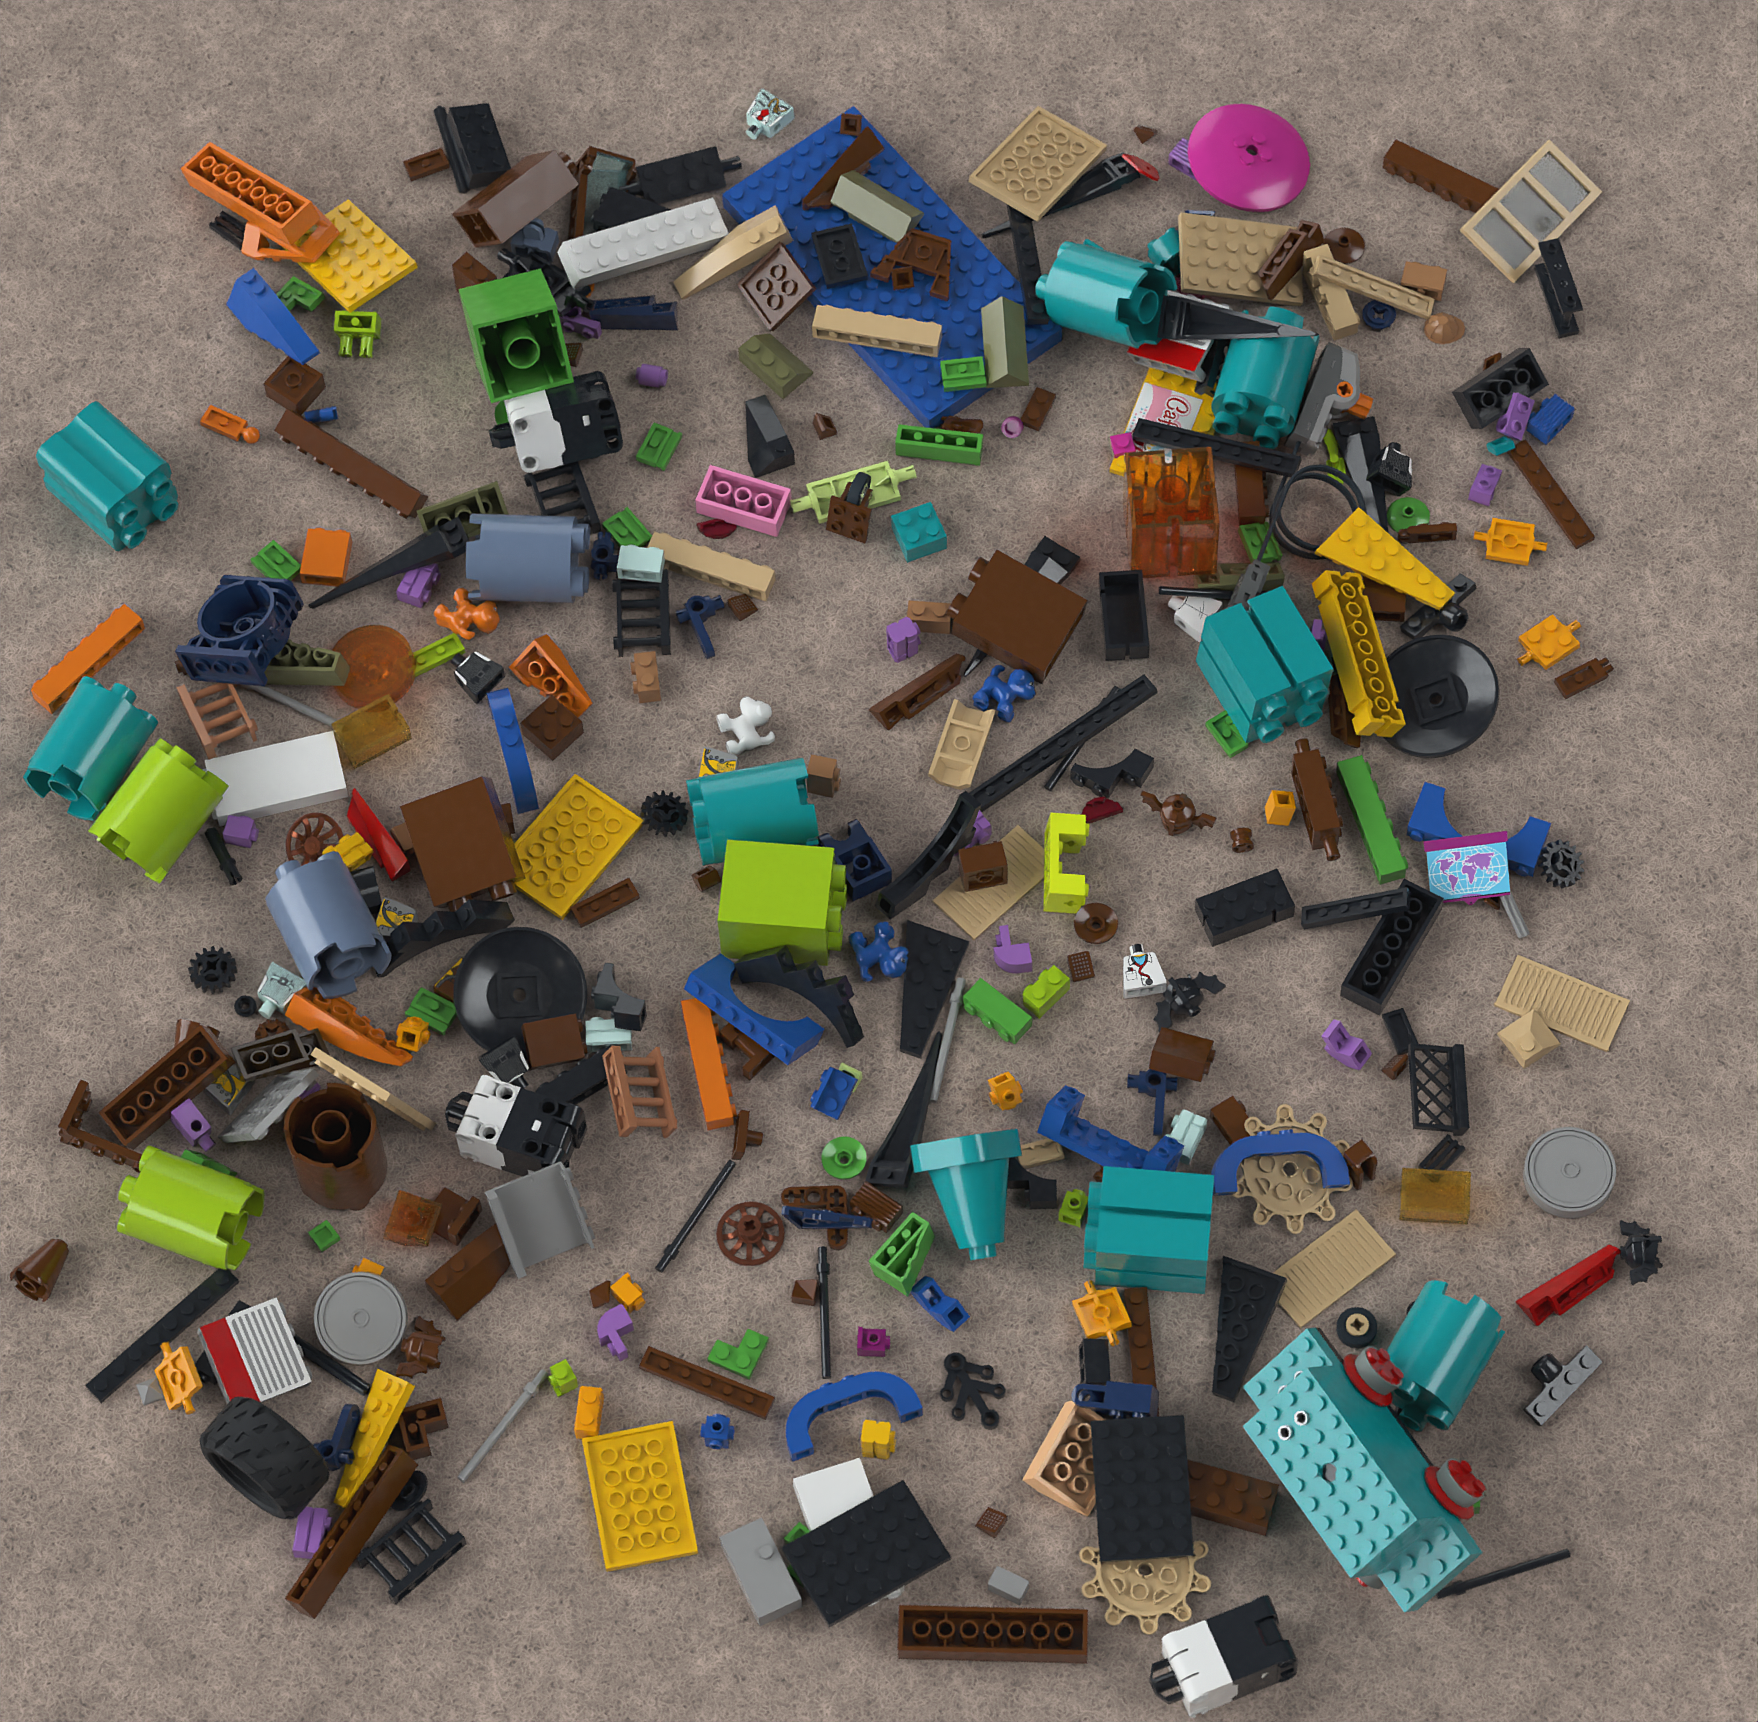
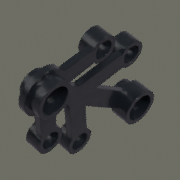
[940,1353,1006,1430]

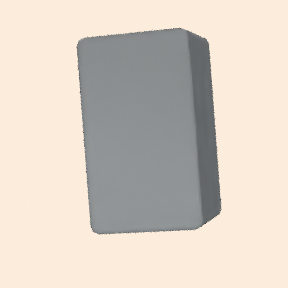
[988,1566,1029,1605]

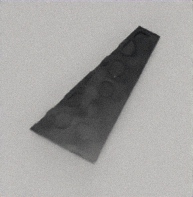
[900,920,969,1059]

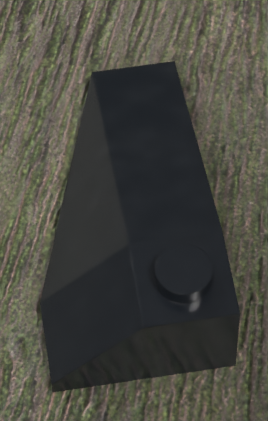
[745,395,795,478]

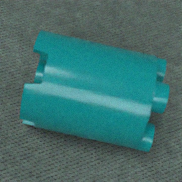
[1036,241,1177,349]
[1211,306,1320,449]
[23,676,158,821]
[686,757,819,866]
[1386,1280,1505,1432]

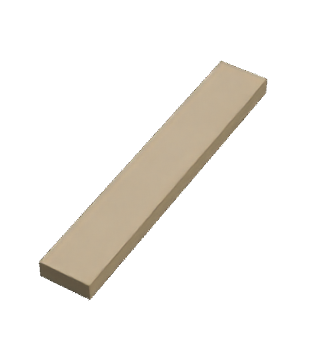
[1312,255,1435,319]

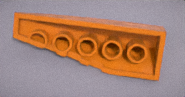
[285,987,413,1066]

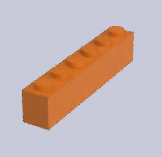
[31,604,145,714]
[681,998,737,1130]

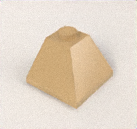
[1497,1009,1561,1069]

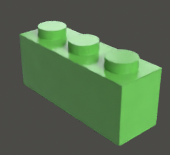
[963,978,1032,1044]

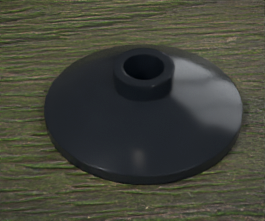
[390,1470,428,1511]

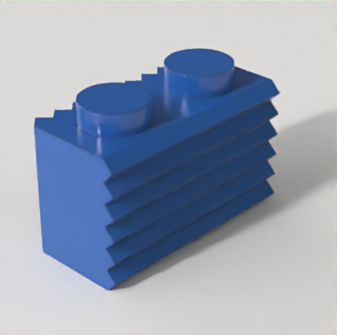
[1526,394,1574,445]

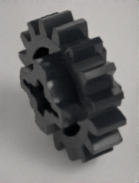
[640,790,689,837]
[1538,839,1584,889]
[188,946,238,994]

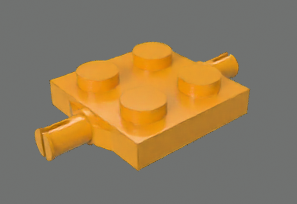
[1473,518,1547,566]
[1517,614,1581,670]
[1072,1280,1132,1346]
[154,1342,203,1415]

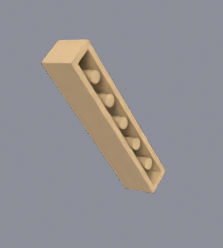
[812,305,942,358]
[647,532,775,601]

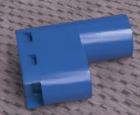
[304,406,338,423]

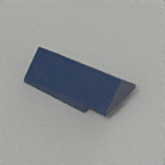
[589,295,678,330]

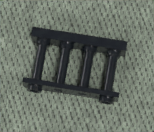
[1534,238,1583,339]
[523,461,601,534]
[612,569,671,657]
[357,1498,466,1605]

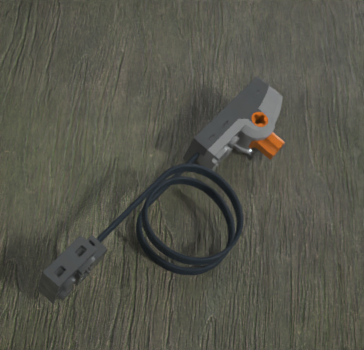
[1227,342,1374,611]

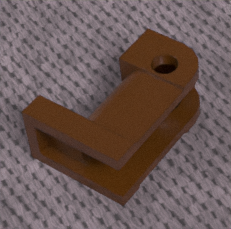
[720,1023,775,1081]
[1343,1139,1378,1191]

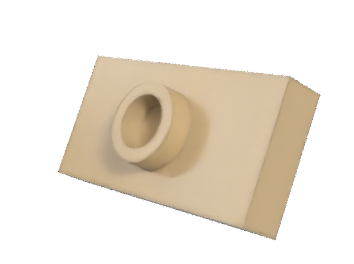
[1017,1138,1065,1169]

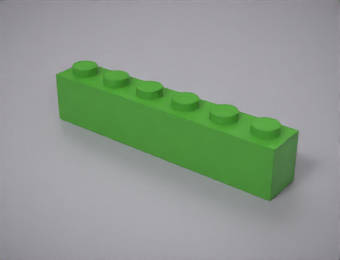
[1336,755,1408,885]

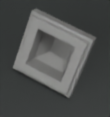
[136,1377,165,1406]

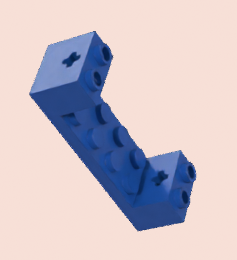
[1037,1085,1185,1172]

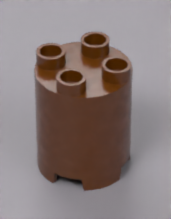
[284,1083,387,1211]

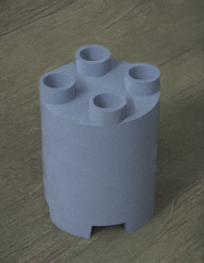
[466,514,590,603]
[265,851,391,999]

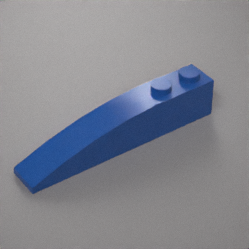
[227,268,320,365]

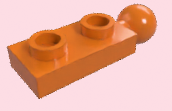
[200,405,260,444]

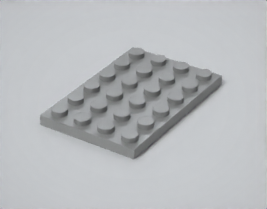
[217,1069,319,1143]

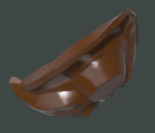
[941,415,983,434]

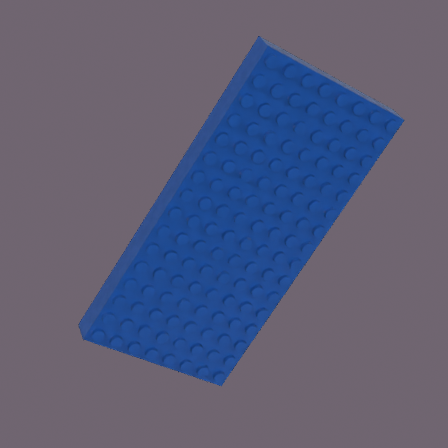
[722,106,1062,428]

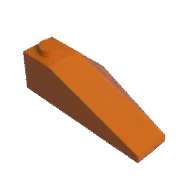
[509,634,593,718]

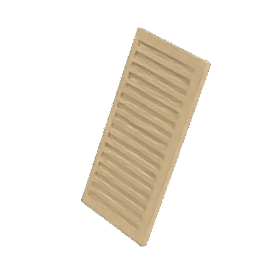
[933,825,1044,940]
[1494,955,1630,1052]
[1273,1210,1396,1328]

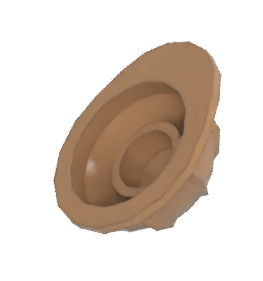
[1424,312,1465,344]

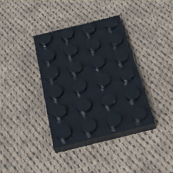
[1091,1415,1194,1563]
[782,1480,951,1628]

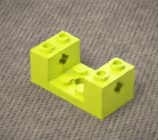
[1043,812,1089,913]

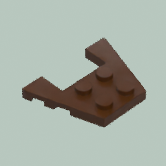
[870,228,951,301]

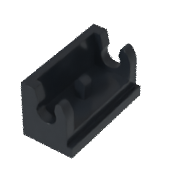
[1078,1338,1111,1386]

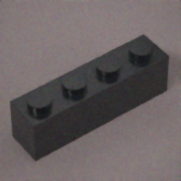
[535,1045,627,1105]

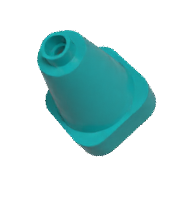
[910,1129,1022,1260]

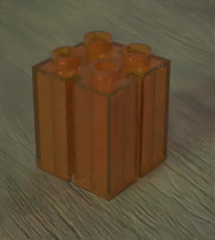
[1123,447,1220,579]

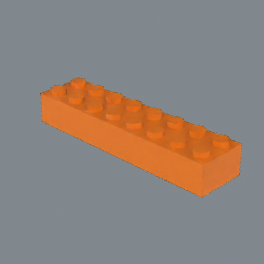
[181,142,321,246]

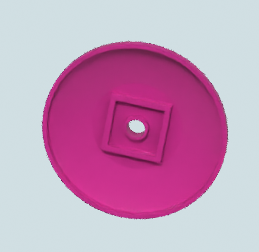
[1188,104,1310,212]

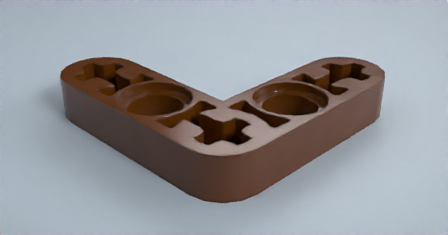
[781,1185,848,1251]

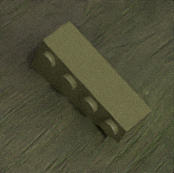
[264,639,350,686]

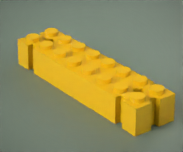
[1312,570,1406,737]

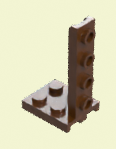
[58,1079,142,1173]

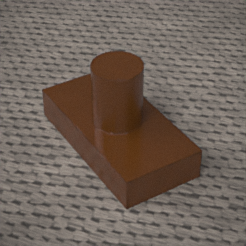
[731,1110,763,1160]

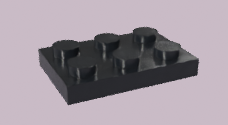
[811,223,868,289]

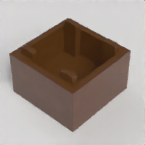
[263,356,326,415]
[958,840,1008,892]

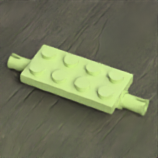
[790,461,917,524]

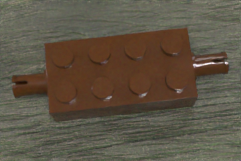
[1291,738,1343,861]

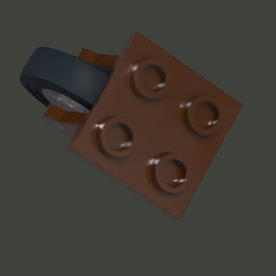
[826,472,873,544]

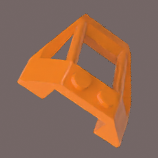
[241,203,340,263]

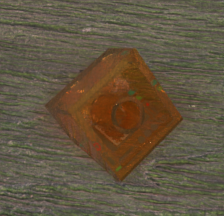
[383,1190,442,1247]

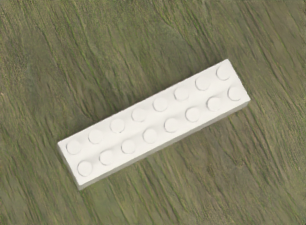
[557,198,729,289]

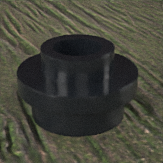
[234,995,257,1017]

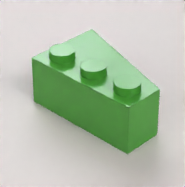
[869,1212,935,1297]

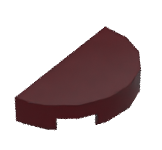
[696,519,737,539]
[1081,797,1123,824]

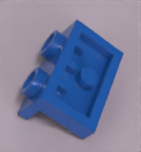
[810,1067,858,1120]

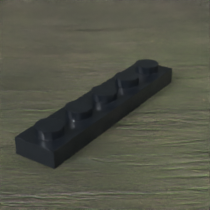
[1301,887,1410,930]

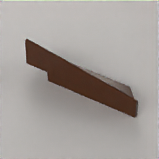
[802,126,884,211]
[1258,220,1324,301]
[868,653,966,731]
[1328,657,1361,748]

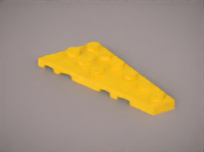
[1314,507,1455,610]
[333,1369,415,1508]

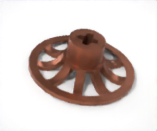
[285,813,344,866]
[716,1202,784,1266]

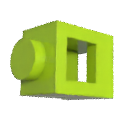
[1059,1189,1088,1227]
[547,1359,578,1397]

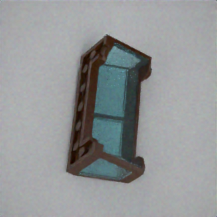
[568,146,637,240]

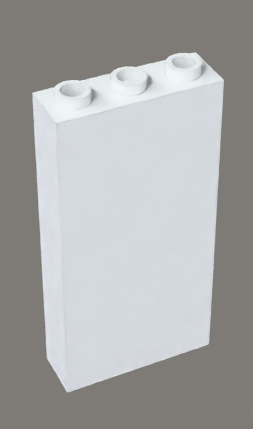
[202,731,348,826]
[793,1458,905,1606]

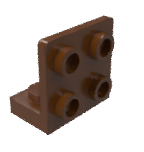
[420,1188,482,1246]

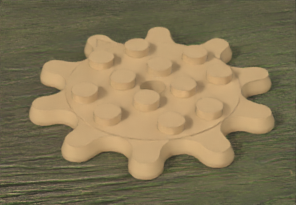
[1232,1104,1353,1234]
[1079,1541,1211,1635]

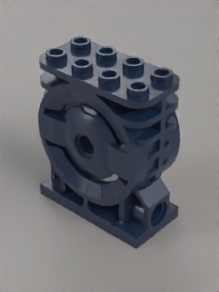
[175,575,304,686]

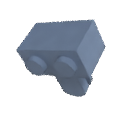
[510,218,559,262]

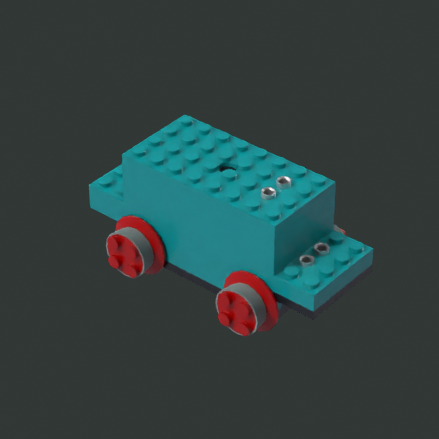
[1243,1327,1486,1613]

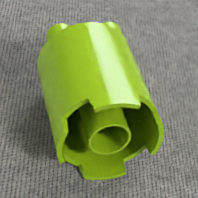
[88,738,229,884]
[117,1145,265,1270]

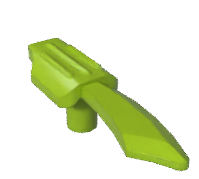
[1323,429,1346,485]

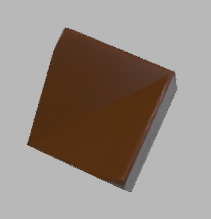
[791,1279,818,1306]

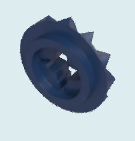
[1362,300,1396,331]

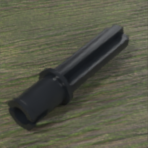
[205,827,243,885]

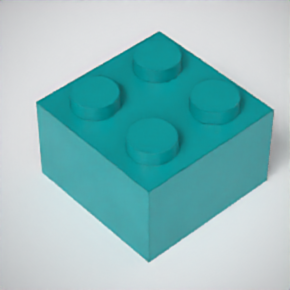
[891,502,947,563]

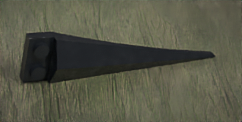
[982,152,1140,239]
[1157,295,1319,341]
[1332,416,1388,532]
[308,517,470,609]
[964,536,1081,677]
[865,1031,942,1188]

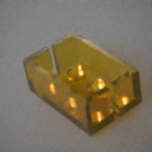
[331,694,412,769]
[1399,1168,1471,1224]

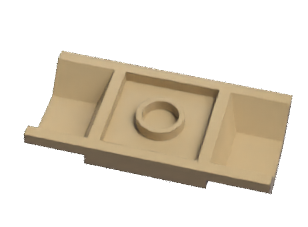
[928,699,996,790]

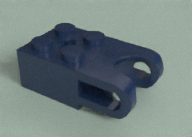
[818,819,892,901]
[1071,1381,1160,1419]

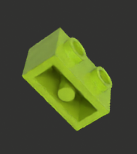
[1023,965,1070,1019]

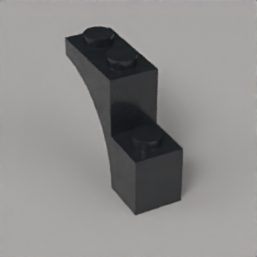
[1070,749,1154,799]
[591,963,647,1032]
[1007,1157,1057,1210]

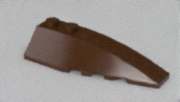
[425,1223,511,1321]

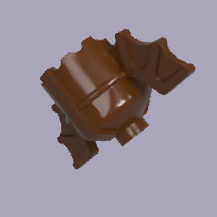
[1140,791,1217,836]
[396,1316,446,1379]

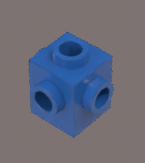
[701,1414,735,1449]

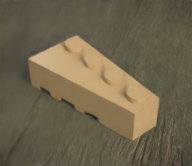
[1302,244,1360,341]

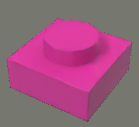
[1110,432,1135,458]

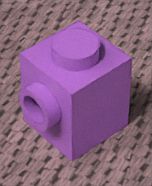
[223,815,259,848]

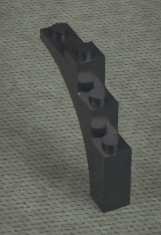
[875,791,981,920]
[374,900,515,977]
[734,945,864,1048]

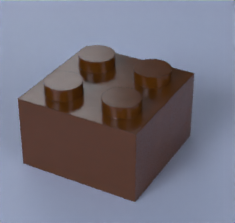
[520,695,584,761]

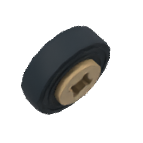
[1336,1307,1378,1349]

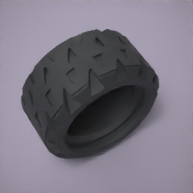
[199,1397,330,1519]

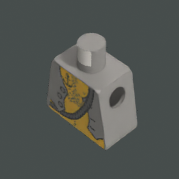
[698,747,741,777]
[376,897,419,943]
[204,1066,255,1116]

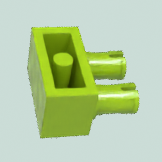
[334,311,382,358]

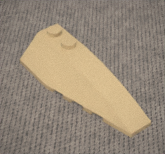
[673,205,793,300]

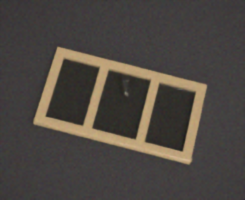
[1460,140,1602,283]

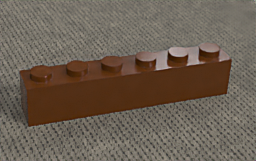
[1383,139,1506,221]

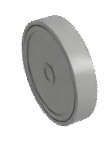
[1523,1127,1616,1218]
[314,1272,408,1364]

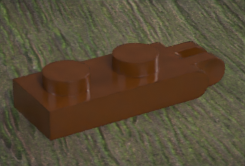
[1398,522,1457,544]
[1554,658,1614,700]

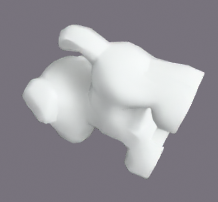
[716,696,775,756]

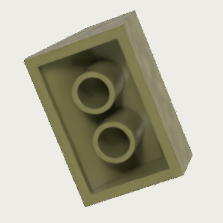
[738,333,814,399]

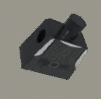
[1366,442,1412,497]
[451,652,505,704]
[478,1035,529,1089]

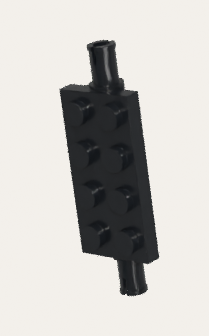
[619,146,742,205]
[497,248,594,318]

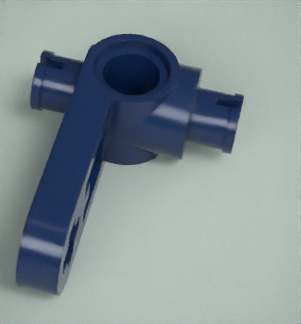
[591,532,619,580]
[675,595,724,659]
[1127,1069,1178,1137]
[313,1404,360,1471]

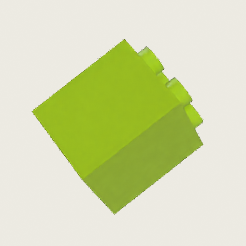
[717,840,847,966]

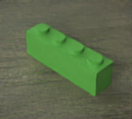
[895,424,983,465]

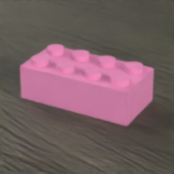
[695,465,791,537]

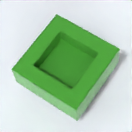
[308,1220,341,1252]

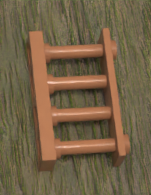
[176,683,258,760]
[602,1046,677,1138]

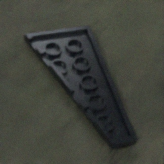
[1212,1256,1287,1402]

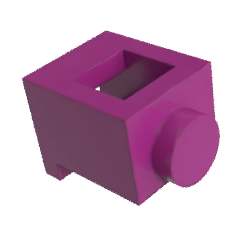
[857,1327,890,1357]

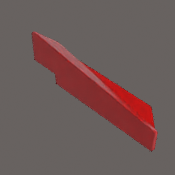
[347,788,411,882]
[1516,1245,1620,1326]

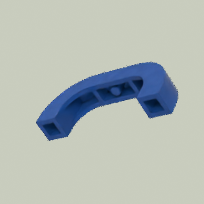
[486,688,539,814]
[1211,1130,1350,1196]
[786,1371,923,1462]

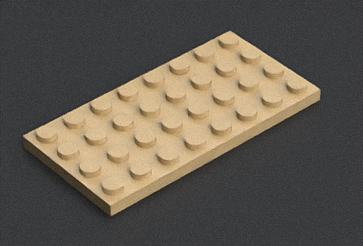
[311,1047,437,1131]

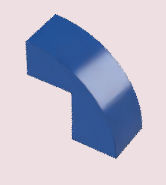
[910,1276,970,1332]

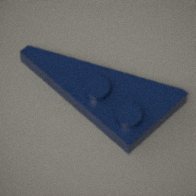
[781,1206,873,1229]

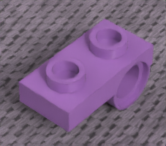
[559,306,602,339]
[1496,393,1535,441]
[1468,464,1502,506]

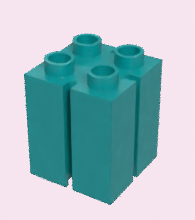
[1196,586,1333,743]
[1083,1166,1214,1294]

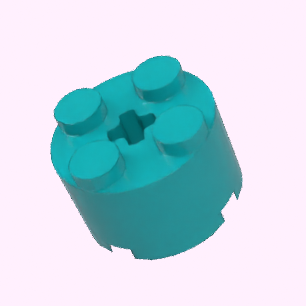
[1147,227,1180,276]

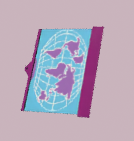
[1424,831,1511,905]

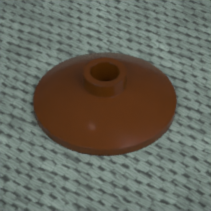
[1323,227,1365,264]
[1074,903,1118,944]

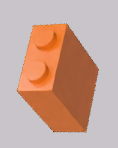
[300,528,353,587]

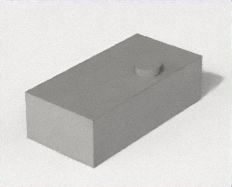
[719,1518,802,1626]

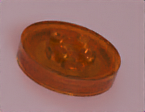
[332,625,416,710]

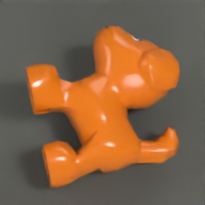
[434,588,500,640]

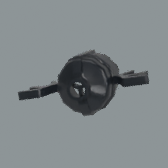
[1154,972,1226,1032]
[1619,1220,1663,1285]

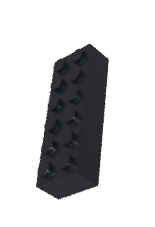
[1340,879,1444,1016]

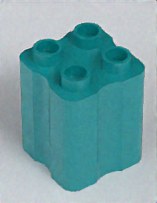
[36,401,178,551]

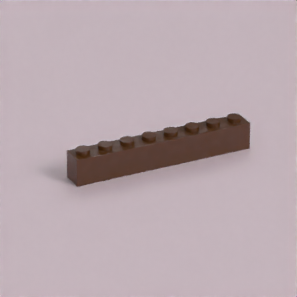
[274,409,429,519]
[285,1444,418,1619]

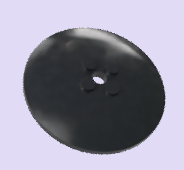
[1383,634,1500,758]
[453,927,588,1060]

